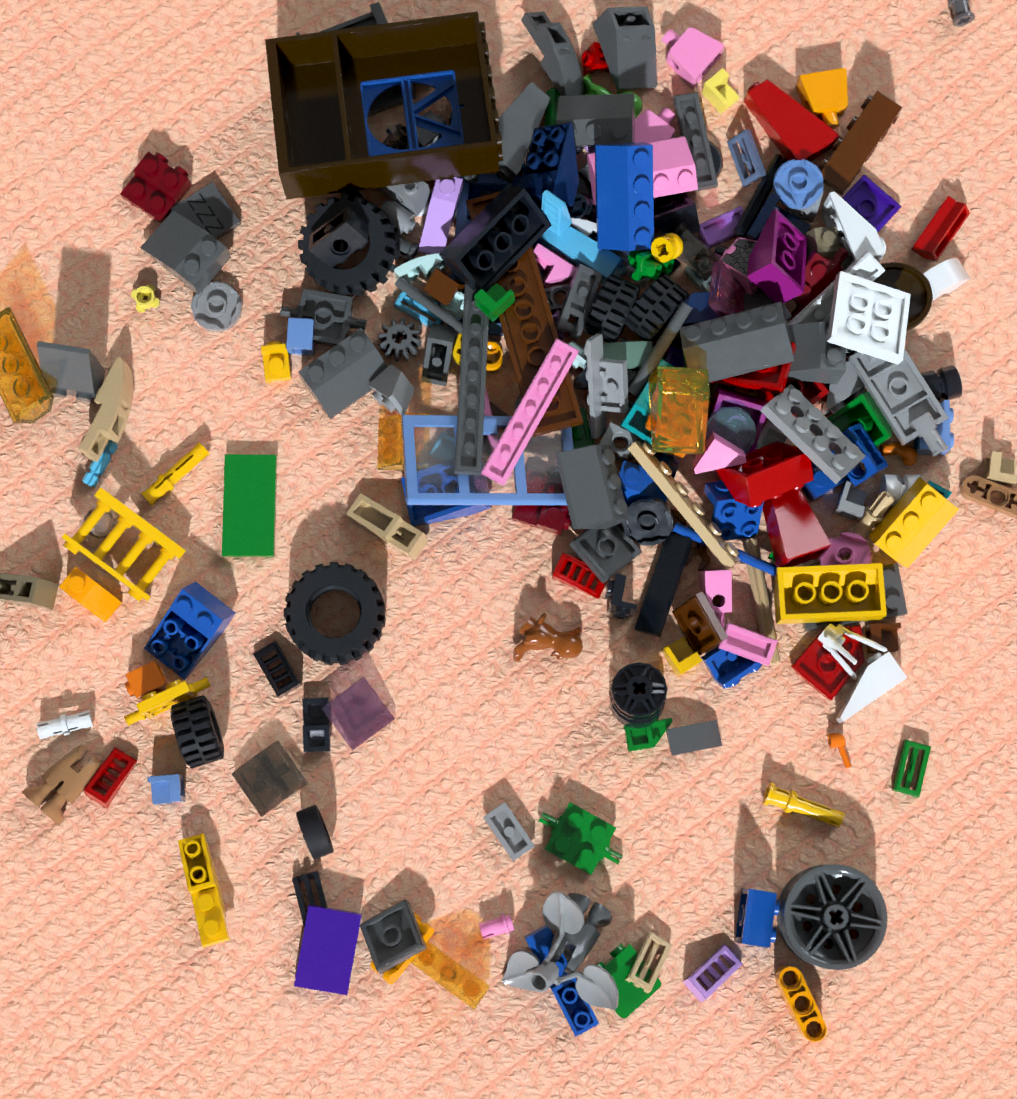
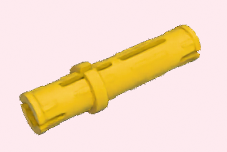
[141,442,210,506]

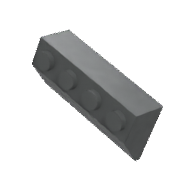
[680,302,795,387]

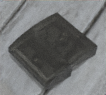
[232,741,308,817]

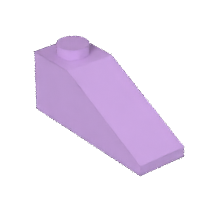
[418,177,463,255]

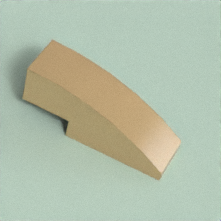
[346,493,429,561]

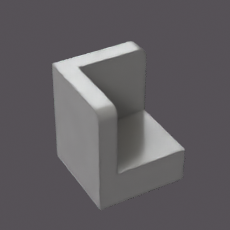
[833,480,867,522]

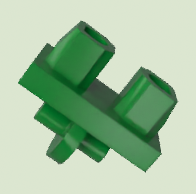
[629,247,674,281]

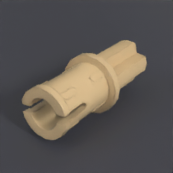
[853,491,894,538]

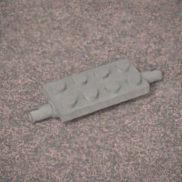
[848,348,949,456]

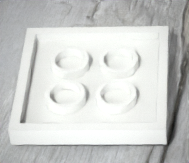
[827,271,911,365]

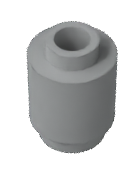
[380,200,416,236]

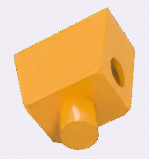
[796,67,848,129]

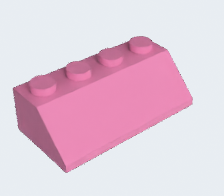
[587,136,698,205]

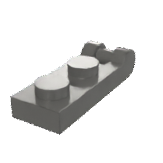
[555,264,602,340]

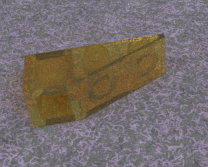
[411,941,490,1010]

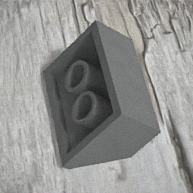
[556,93,635,147]
[298,328,387,420]
[555,445,629,529]

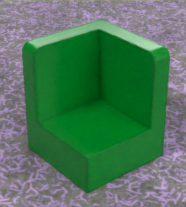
[474,284,515,322]

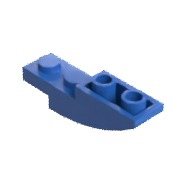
[524,925,599,1037]

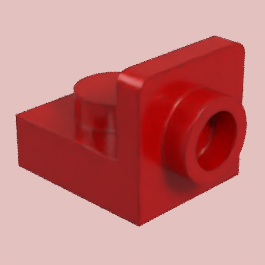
[581,42,610,75]

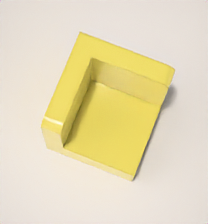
[702,68,739,114]

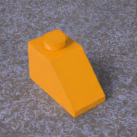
[59,567,122,623]

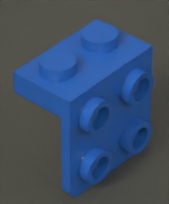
[704,480,764,541]

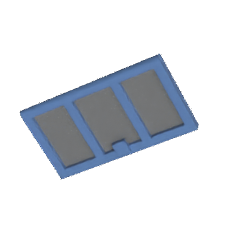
[401,415,573,505]

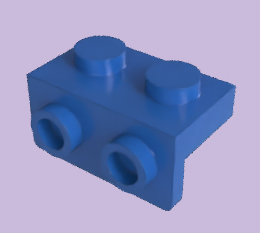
[701,646,762,689]

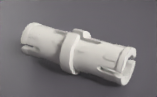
[36,710,93,739]

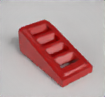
[552,553,607,600]
[84,747,137,809]

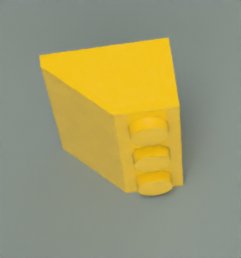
[868,477,959,568]

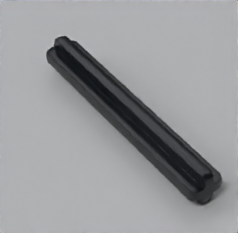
[734,154,787,238]

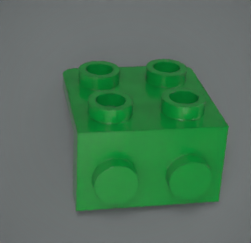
[596,943,661,1019]

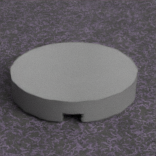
[191,281,243,332]

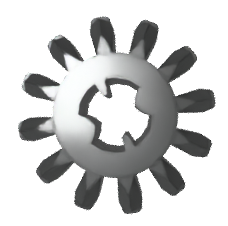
[378,318,421,362]

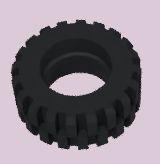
[298,195,400,296]
[284,562,386,665]

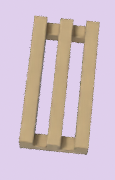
[625,931,672,993]

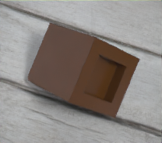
[423,268,465,305]
[865,623,901,653]

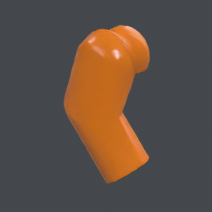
[880,441,918,466]

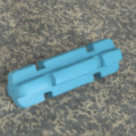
[82,440,118,487]

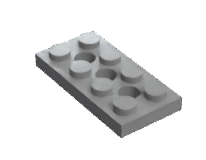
[760,384,866,484]

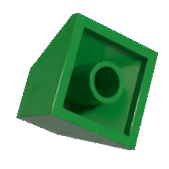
[827,392,892,447]

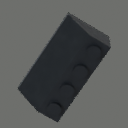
[439,184,551,293]

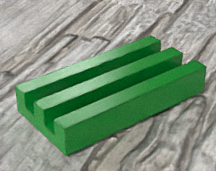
[892,740,931,798]

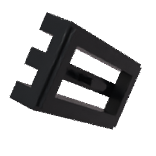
[292,871,328,928]

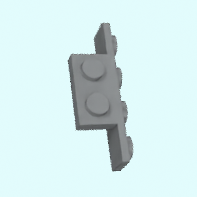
[584,334,629,439]

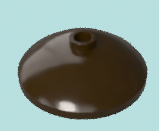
[873,262,933,331]

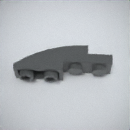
[521,11,585,96]

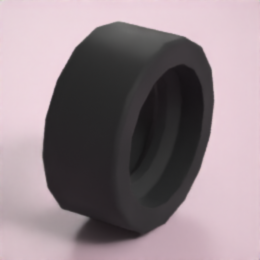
[296,805,334,860]

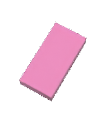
[719,622,778,666]

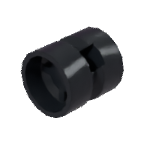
[921,365,962,402]

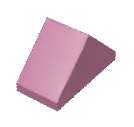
[693,432,747,474]

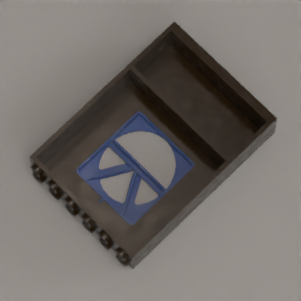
[265,11,503,200]

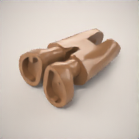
[22,745,101,825]

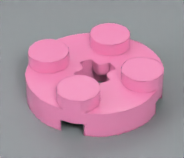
[819,532,872,566]

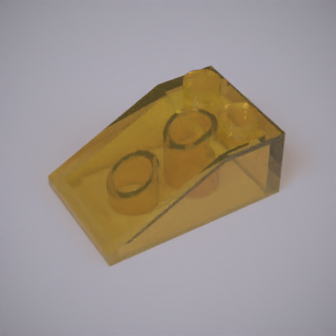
[648,366,710,454]

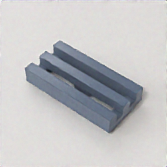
[727,129,767,187]

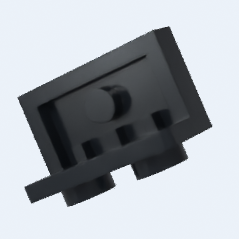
[604,573,637,620]

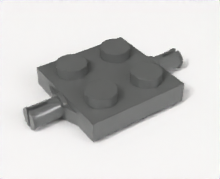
[280,289,367,346]

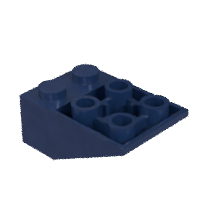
[520,122,579,210]

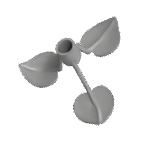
[502,891,619,1010]

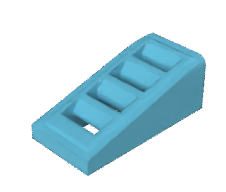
[541,190,572,236]

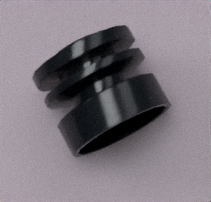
[610,662,668,729]

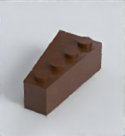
[818,91,902,196]

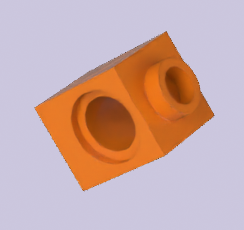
[125,661,168,701]

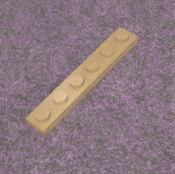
[627,440,740,570]

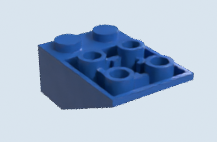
[144,581,236,680]

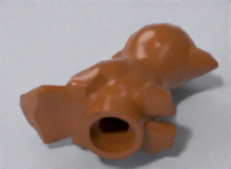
[513,613,583,662]

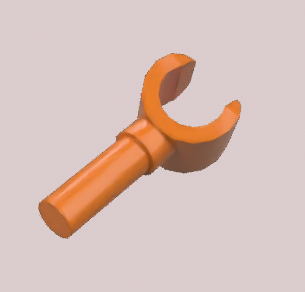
[827,733,852,768]

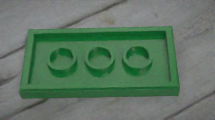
[222,454,277,557]

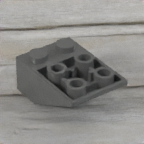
[593,6,657,90]

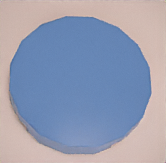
[773,159,824,209]

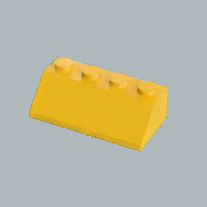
[774,563,887,624]

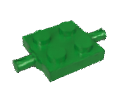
[538,802,623,875]

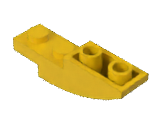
[178,833,230,948]

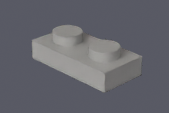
[483,802,535,861]

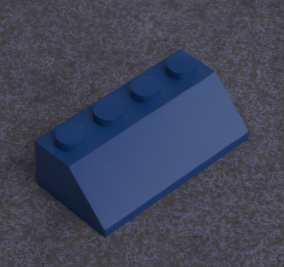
[595,142,654,251]

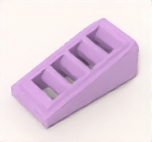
[683,943,743,1002]

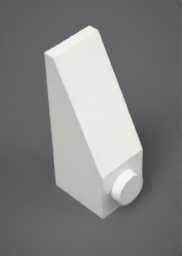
[835,652,907,724]

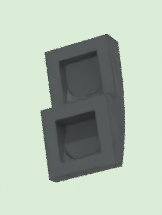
[666,720,722,756]

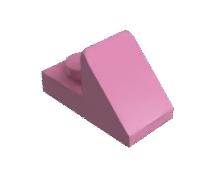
[533,243,576,288]

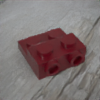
[120,152,192,224]
[512,470,571,536]

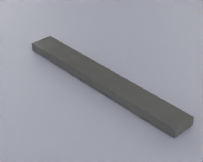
[454,284,489,476]

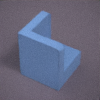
[286,318,315,356]
[147,774,185,805]

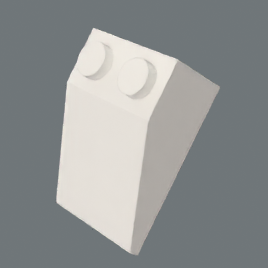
[820,191,886,271]

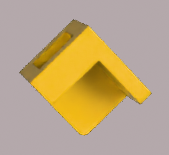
[661,638,703,677]

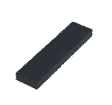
[634,533,693,637]

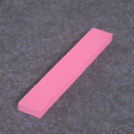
[481,338,579,486]

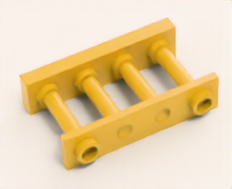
[61,487,186,602]

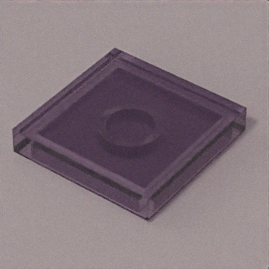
[321,676,395,751]

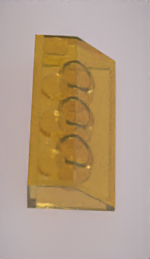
[0,307,54,424]

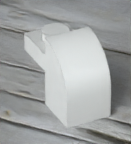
[924,258,970,302]

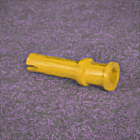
[762,782,845,828]

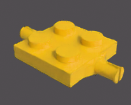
[124,676,211,726]

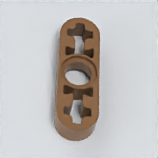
[960,475,1017,519]

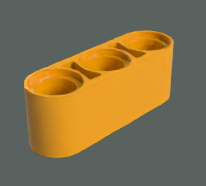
[775,965,827,1042]

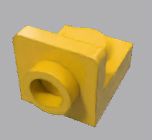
[261,341,291,382]

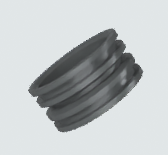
[777,865,887,970]

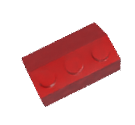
[716,441,814,507]

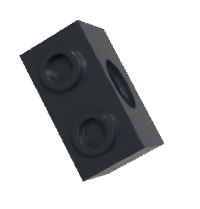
[309,207,369,269]

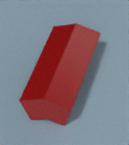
[911,196,970,262]

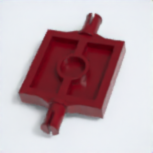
[790,247,850,320]

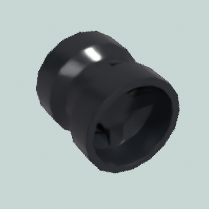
[567,193,594,219]

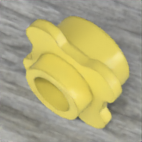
[131,284,160,313]

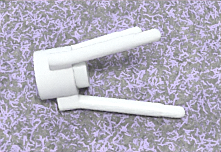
[818,623,887,679]

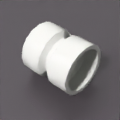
[880,474,922,507]

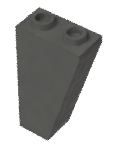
[495,82,550,184]

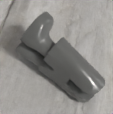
[549,893,612,974]

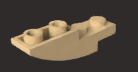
[79,357,133,462]

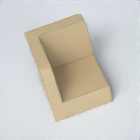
[983,451,1017,486]

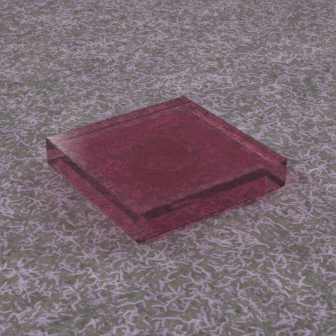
[708,261,746,317]

